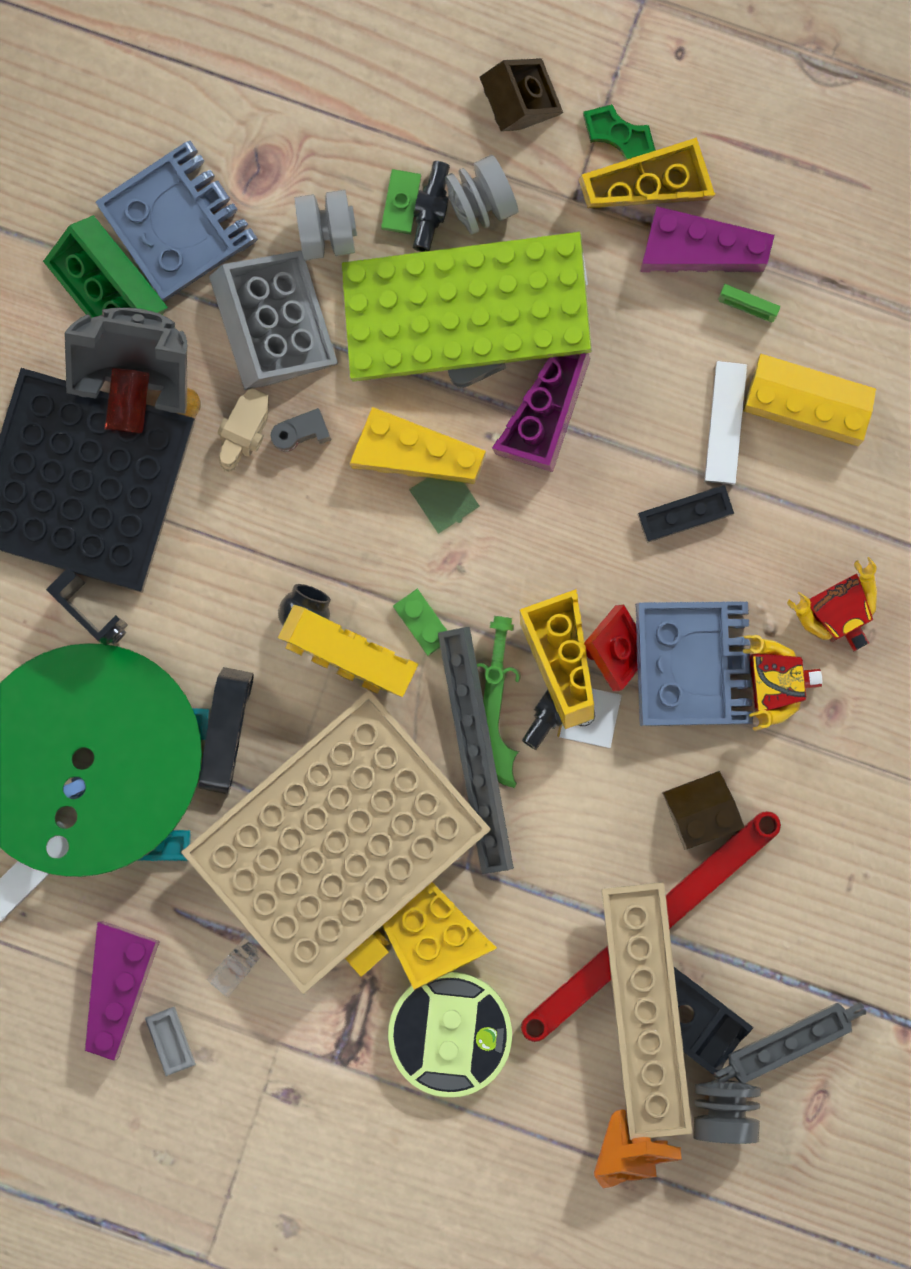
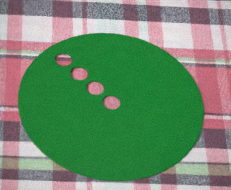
[0,643,202,877]

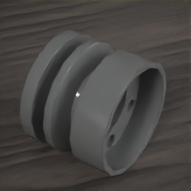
[693,1080,761,1144]

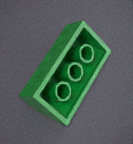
[43,215,168,318]

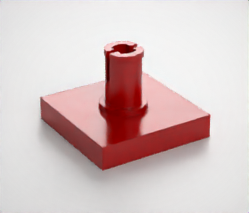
[584,604,638,691]

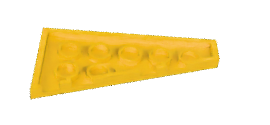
[383,882,497,990]

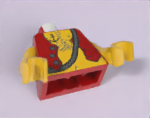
[743,635,822,731]

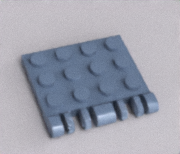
[96,141,258,302]
[635,602,753,726]

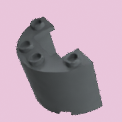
[65,308,188,414]

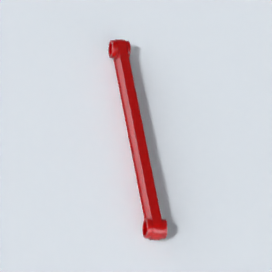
[521,811,781,1042]

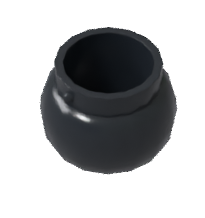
[278,584,331,626]

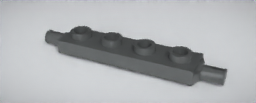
[714,1002,866,1084]

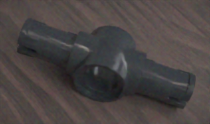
[413,161,450,252]
[522,689,562,750]

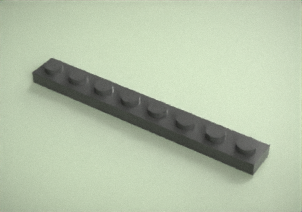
[438,627,514,874]

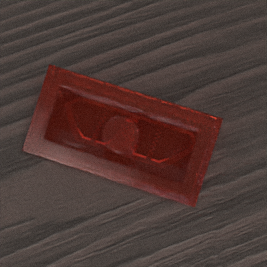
[105,368,149,433]

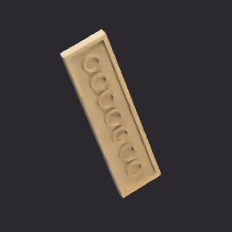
[601,882,693,1140]

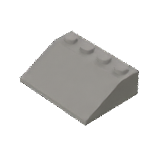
[209,251,338,390]

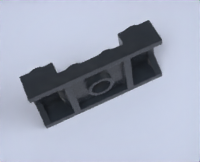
[674,967,754,1075]

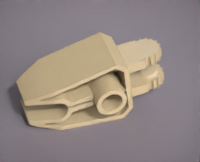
[217,388,269,472]

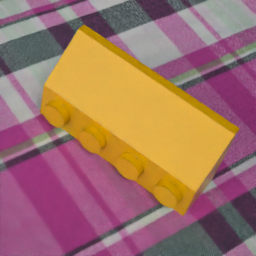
[743,353,876,446]

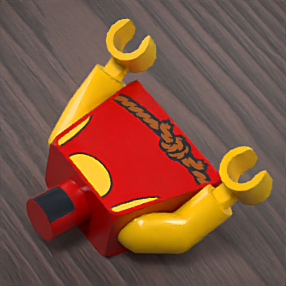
[787,557,877,652]

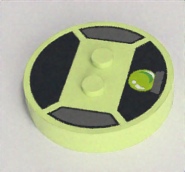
[388,971,512,1098]

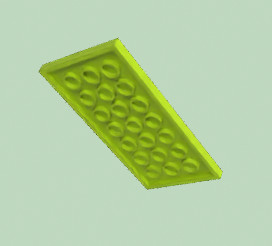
[342,232,592,382]

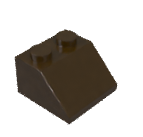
[479,58,563,132]
[662,771,745,850]

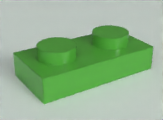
[393,588,447,656]

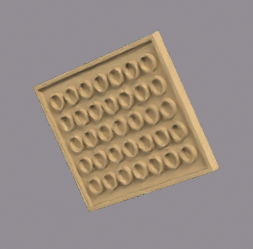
[181,690,491,994]

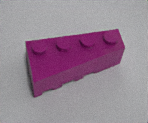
[640,206,775,272]
[492,353,591,472]
[85,921,160,1061]

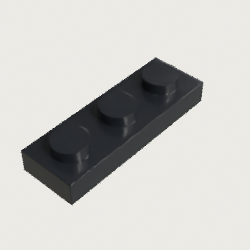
[637,485,734,543]

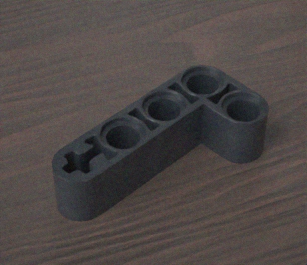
[198,667,254,794]

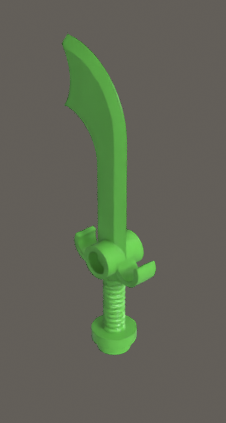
[477,616,521,788]

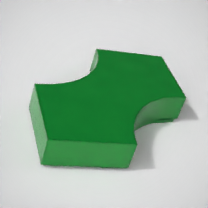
[583,104,656,160]

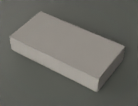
[145,1006,196,1076]

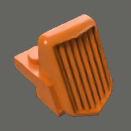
[594,1109,682,1188]

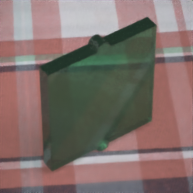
[409,477,480,534]

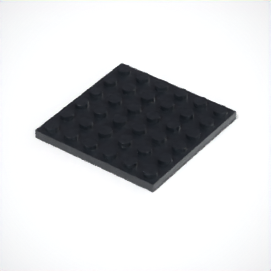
[0,368,196,593]

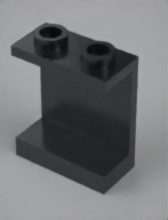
[46,568,128,646]

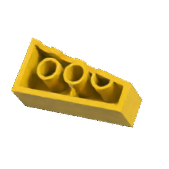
[578,137,715,208]
[350,407,486,484]
[519,589,594,729]
[278,605,419,697]

